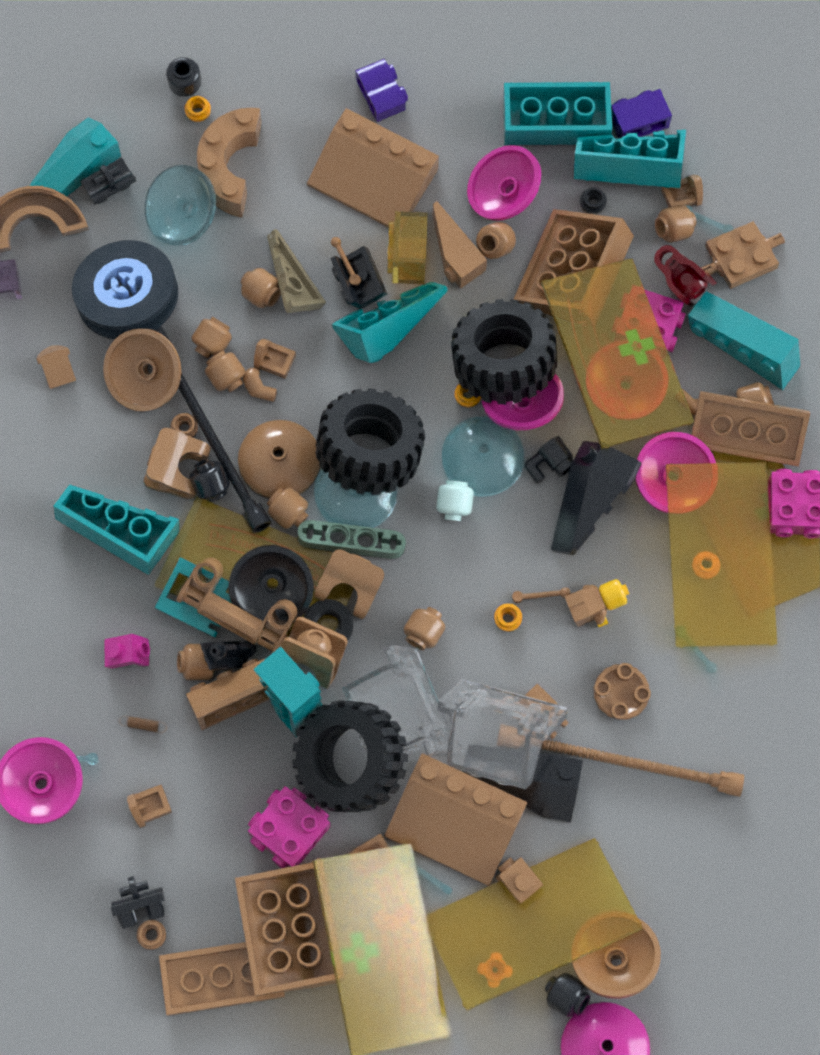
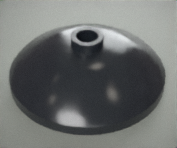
[229,545,314,623]

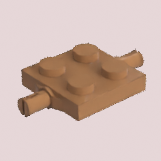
[701,221,785,289]

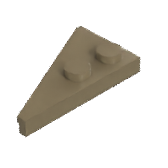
[267,229,326,313]

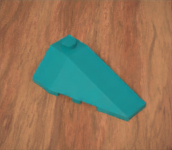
[29,117,121,218]
[332,281,448,363]

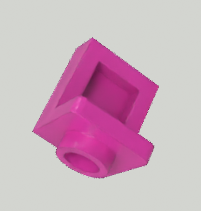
[104,634,150,669]

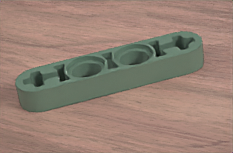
[297,520,406,559]

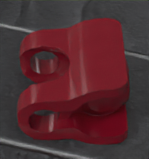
[654,245,717,307]

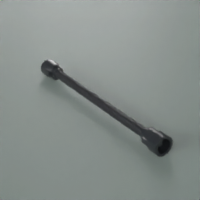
[155,327,272,534]

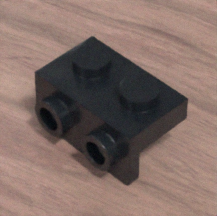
[331,246,388,309]

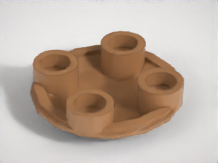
[594,663,651,720]

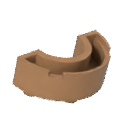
[197,108,262,218]
[0,186,89,253]

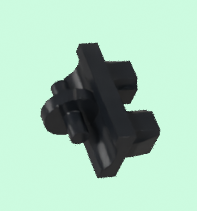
[80,157,136,205]
[111,876,165,929]

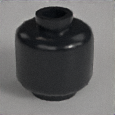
[166,57,202,97]
[189,459,230,502]
[545,972,591,1017]

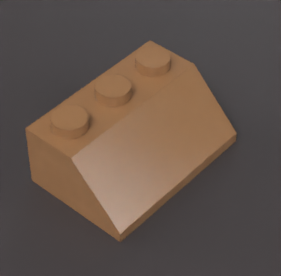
[186,658,270,730]

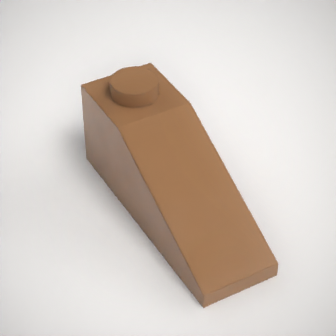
[432,201,487,289]

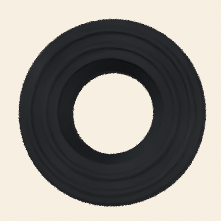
[304,599,353,641]

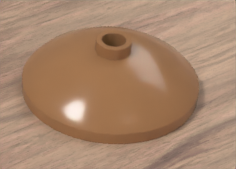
[103,329,181,411]
[238,420,320,499]
[571,912,661,999]

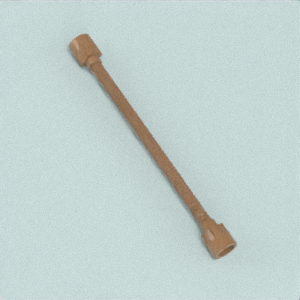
[497,724,744,797]

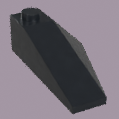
[551,441,642,556]
[463,744,583,823]

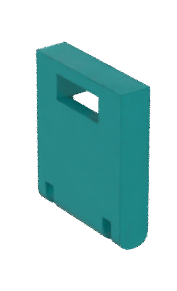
[155,557,232,638]

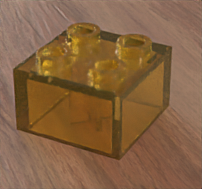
[387,211,428,284]

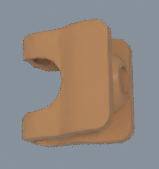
[143,428,211,499]
[314,549,384,619]
[281,617,348,689]

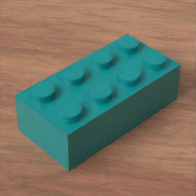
[503,82,612,145]

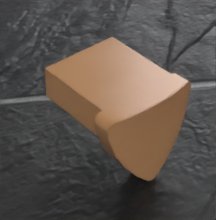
[661,174,703,208]
[254,339,296,379]
[36,345,76,389]
[127,784,172,828]

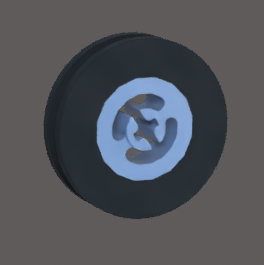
[72,240,179,339]

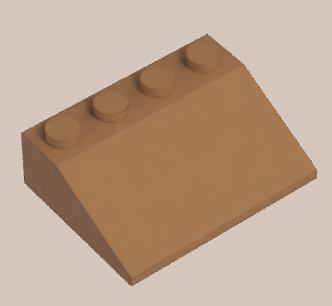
[307,108,439,233]
[514,209,634,327]
[384,753,527,886]
[235,861,346,996]

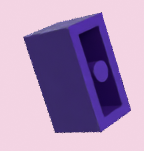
[611,89,672,138]

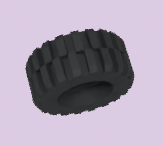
[451,299,558,405]
[315,388,425,495]
[292,700,408,812]

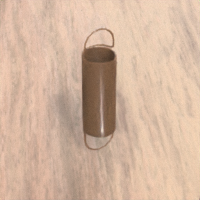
[119,716,167,733]

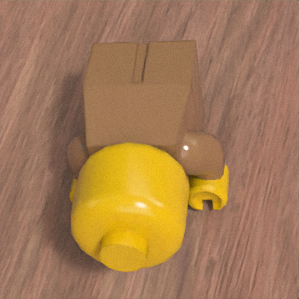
[564,579,630,627]

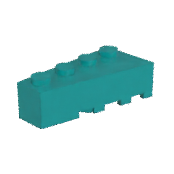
[574,129,686,188]
[688,291,801,390]
[53,484,180,575]
[253,646,322,738]

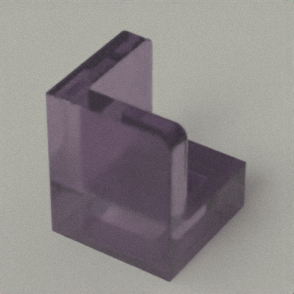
[0,259,22,299]

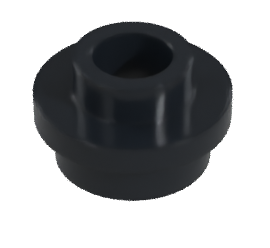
[580,187,607,214]

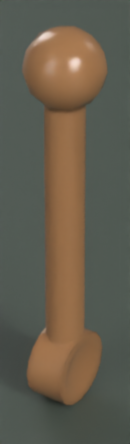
[331,237,361,286]
[512,587,571,603]

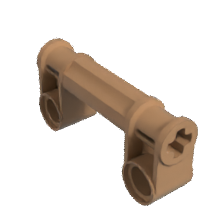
[176,557,297,654]

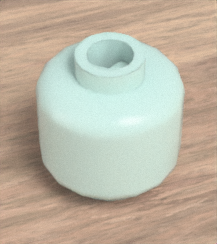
[436,480,474,521]

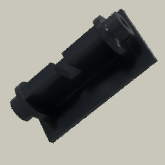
[200,641,256,670]

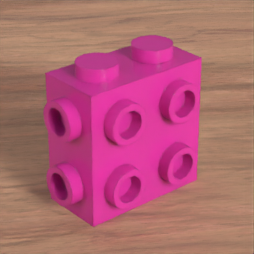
[611,286,686,360]
[768,469,820,539]
[248,786,331,869]

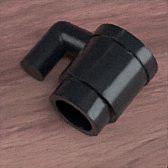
[524,436,574,484]

